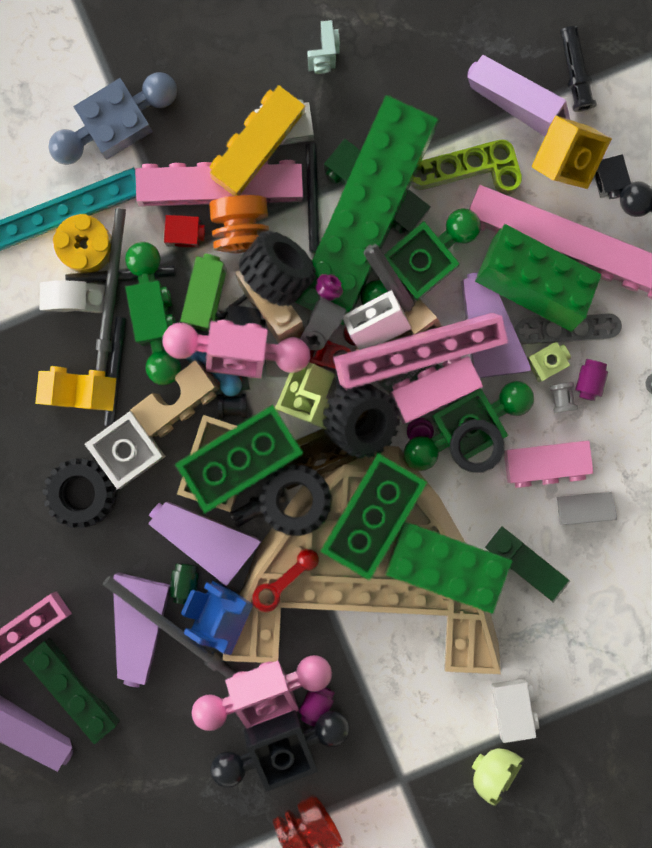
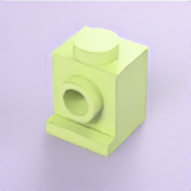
[527,342,571,383]

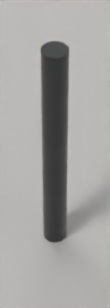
[306,143,320,253]
[65,265,175,283]
[104,317,126,426]

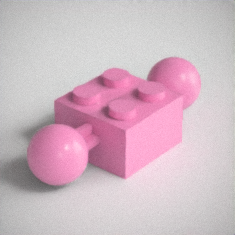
[163,320,310,379]
[192,655,332,731]

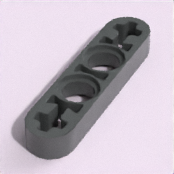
[514,314,622,344]

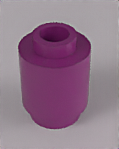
[575,359,608,401]
[298,687,335,727]

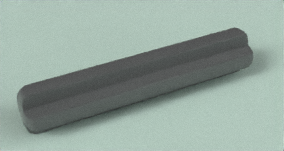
[364,244,415,312]

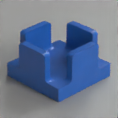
[181,581,253,655]

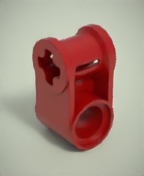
[309,340,352,371]

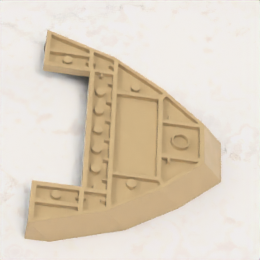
[222,446,501,674]

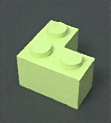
[275,363,335,429]

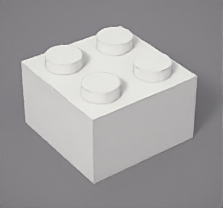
[85,411,166,489]

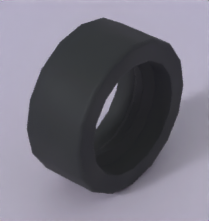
[450,420,504,473]

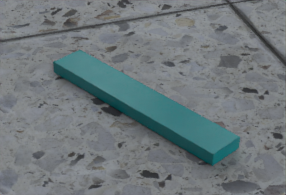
[0,167,136,251]

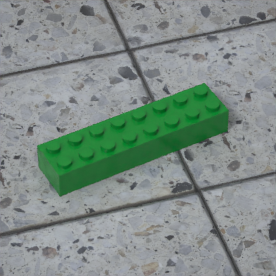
[295,95,440,326]

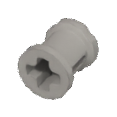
[550,382,578,413]

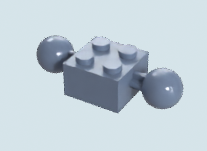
[48,72,177,165]

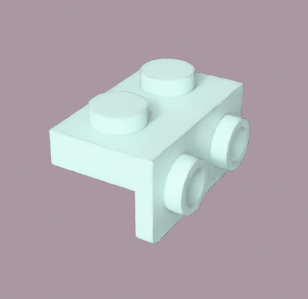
[307,20,340,74]

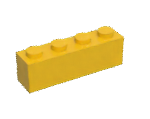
[210,85,305,196]

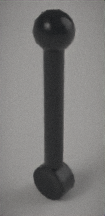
[215,294,248,320]

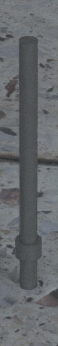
[95,208,126,372]
[103,576,238,679]

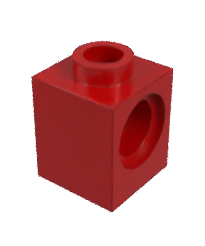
[164,215,205,248]

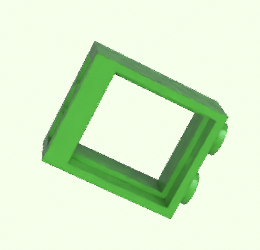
[180,254,227,332]

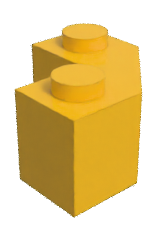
[36,366,116,411]

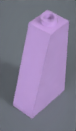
[467,55,570,137]
[461,272,531,378]
[148,501,262,586]
[113,572,170,687]
[0,695,73,772]

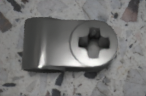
[301,297,346,350]

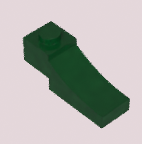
[485,526,571,603]

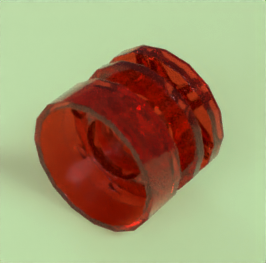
[273,794,344,848]

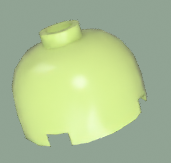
[472,748,524,806]

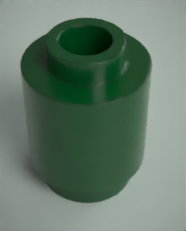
[168,563,199,604]

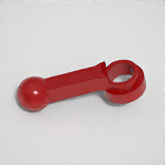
[252,548,319,613]

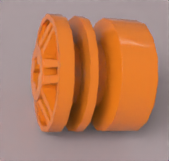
[209,195,269,254]

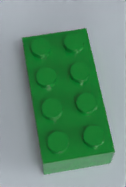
[475,224,601,332]
[175,405,303,513]
[320,453,428,581]
[385,521,512,614]

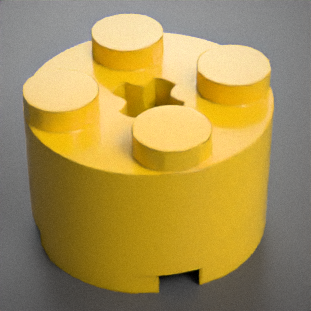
[53,214,112,273]

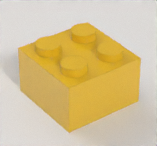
[532,115,612,189]

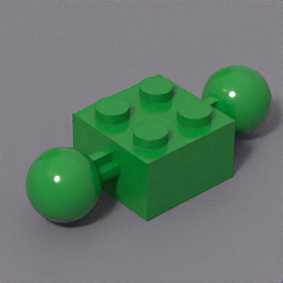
[361,208,481,305]
[125,242,181,385]
[403,381,534,471]

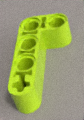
[411,139,522,195]

